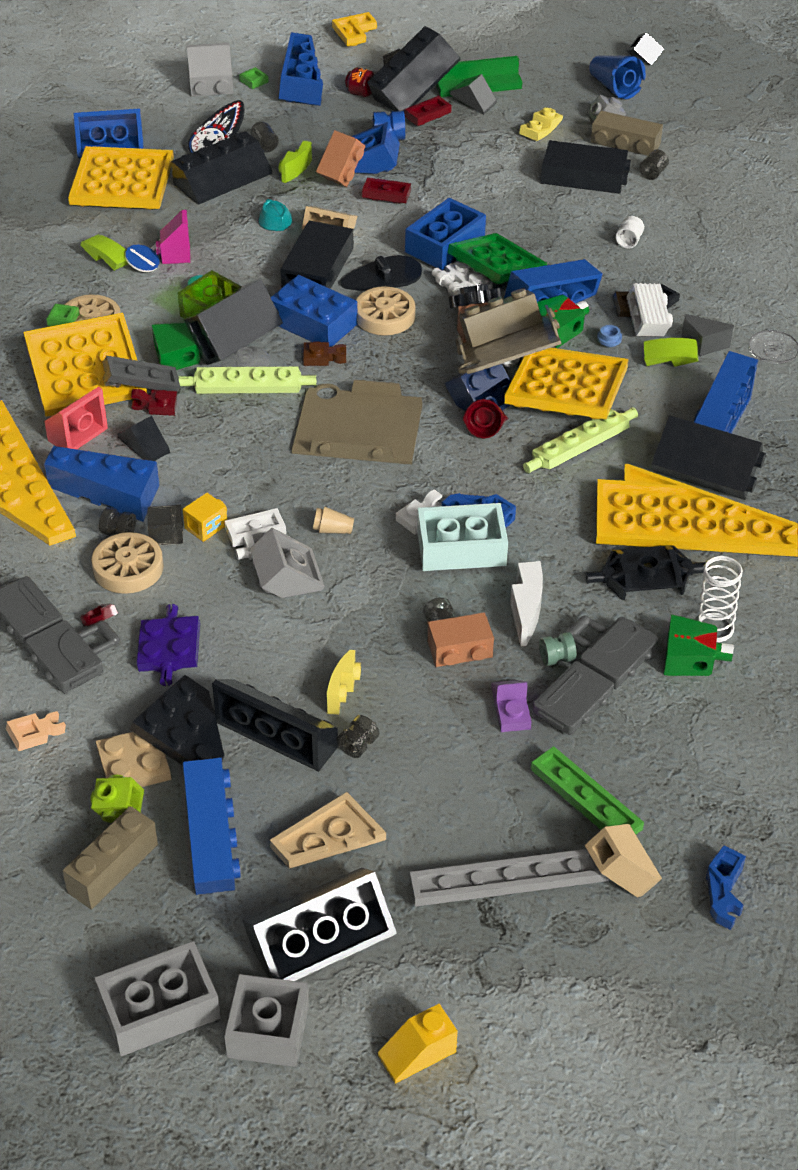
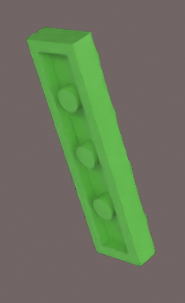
[531,746,644,835]

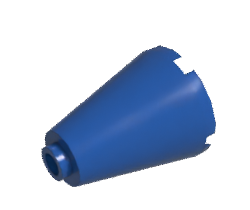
[589,55,646,99]

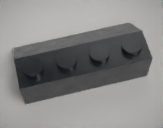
[367,26,461,115]
[171,131,272,205]
[212,679,338,772]
[242,867,397,981]

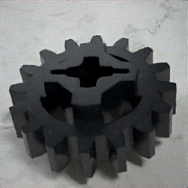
[448,284,502,309]

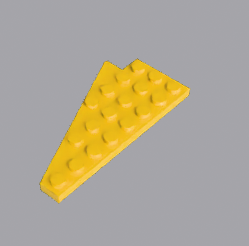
[0,400,76,546]
[596,464,798,557]

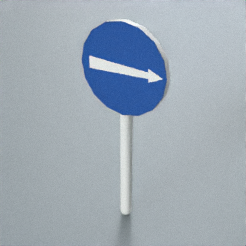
[125,243,160,272]

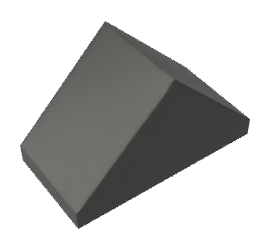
[450,74,497,115]
[682,314,734,357]

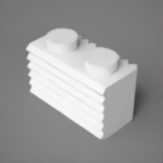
[627,283,673,336]

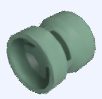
[539,632,577,666]

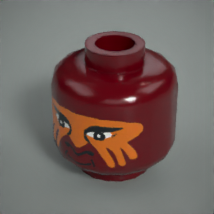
[345,67,375,97]

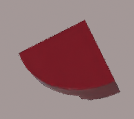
[79,604,118,626]

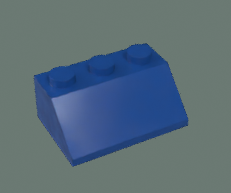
[73,109,144,158]

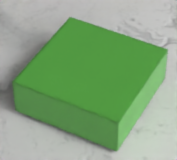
[239,67,269,89]
[46,304,79,326]

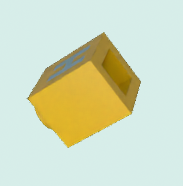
[183,493,227,542]

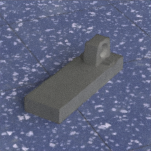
[102,355,181,391]

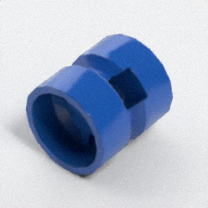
[372,111,406,140]

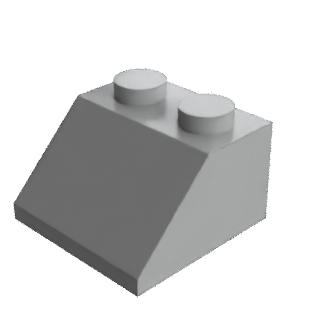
[187,43,233,96]
[250,528,325,598]

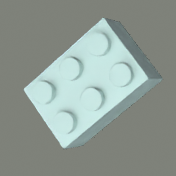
[417,503,508,571]

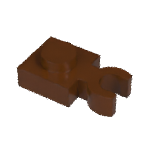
[303,341,346,366]

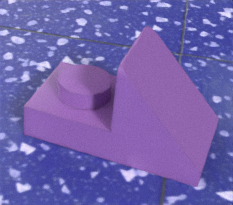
[491,680,532,732]

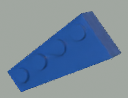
[279,32,323,106]
[504,259,603,303]
[694,351,758,433]
[44,446,160,522]
[183,758,241,895]

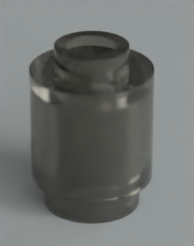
[251,121,279,152]

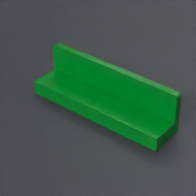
[436,56,523,97]

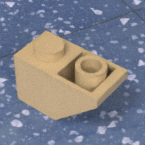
[585,824,662,897]

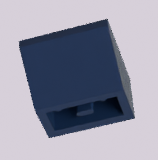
[444,363,511,412]

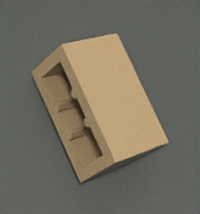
[302,206,357,230]

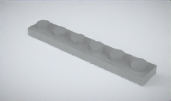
[410,849,609,907]

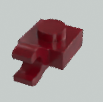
[131,389,177,416]

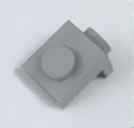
[588,94,626,121]

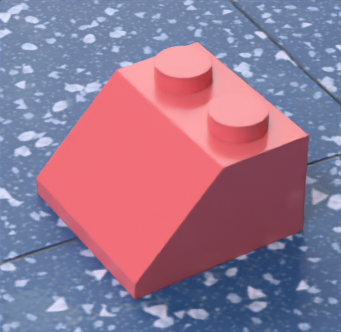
[44,387,108,449]

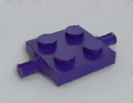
[137,604,200,686]

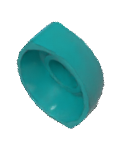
[258,199,293,231]

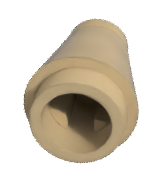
[313,506,354,534]

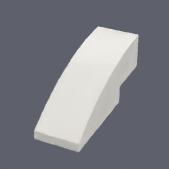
[510,561,543,646]

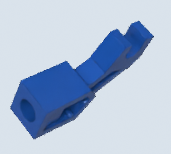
[442,493,516,528]
[706,845,746,930]

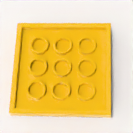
[68,146,174,210]
[23,313,147,417]
[505,348,628,419]

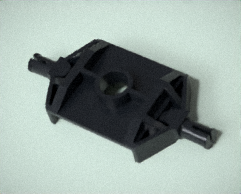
[585,545,710,600]

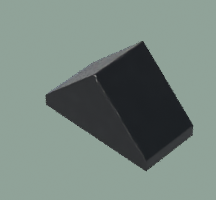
[117,416,170,461]

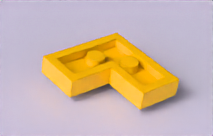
[332,12,377,46]

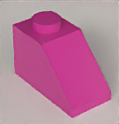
[156,210,191,264]

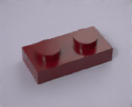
[405,96,452,126]
[362,177,411,203]

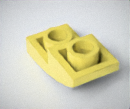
[519,108,563,141]
[327,650,361,715]

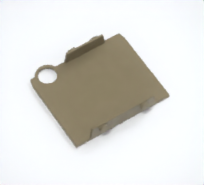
[456,305,562,374]
[292,380,423,465]

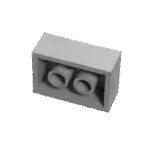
[95,941,221,1056]

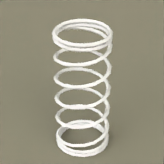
[698,556,742,642]

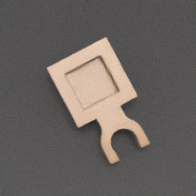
[6,711,66,751]

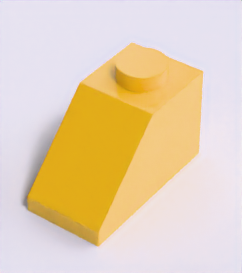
[378,1003,458,1084]

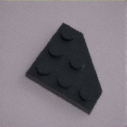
[130,675,225,766]

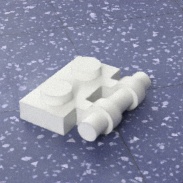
[432,261,493,296]
[225,508,290,560]

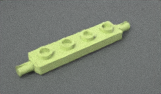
[179,366,317,394]
[523,407,638,474]

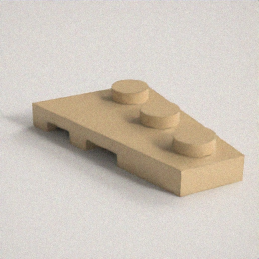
[270,792,386,869]

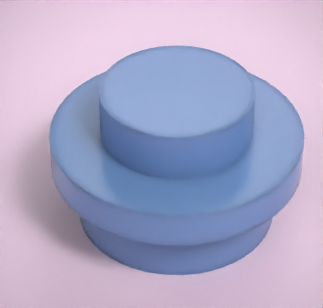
[597,325,622,347]

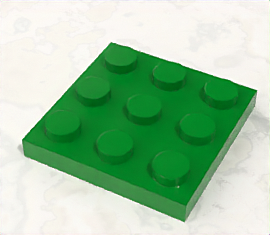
[447,233,547,284]

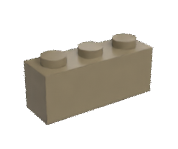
[591,111,663,157]
[458,289,543,347]
[62,806,158,910]

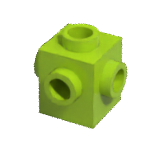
[91,775,144,823]

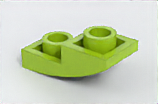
[278,141,312,183]
[80,234,128,271]
[644,338,699,367]

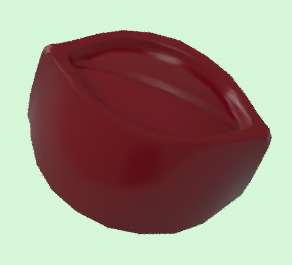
[463,399,508,439]

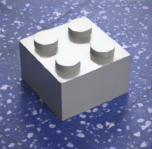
[225,974,309,1067]

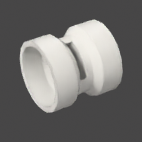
[616,216,644,248]

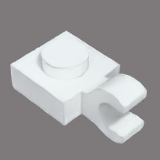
[396,490,442,535]

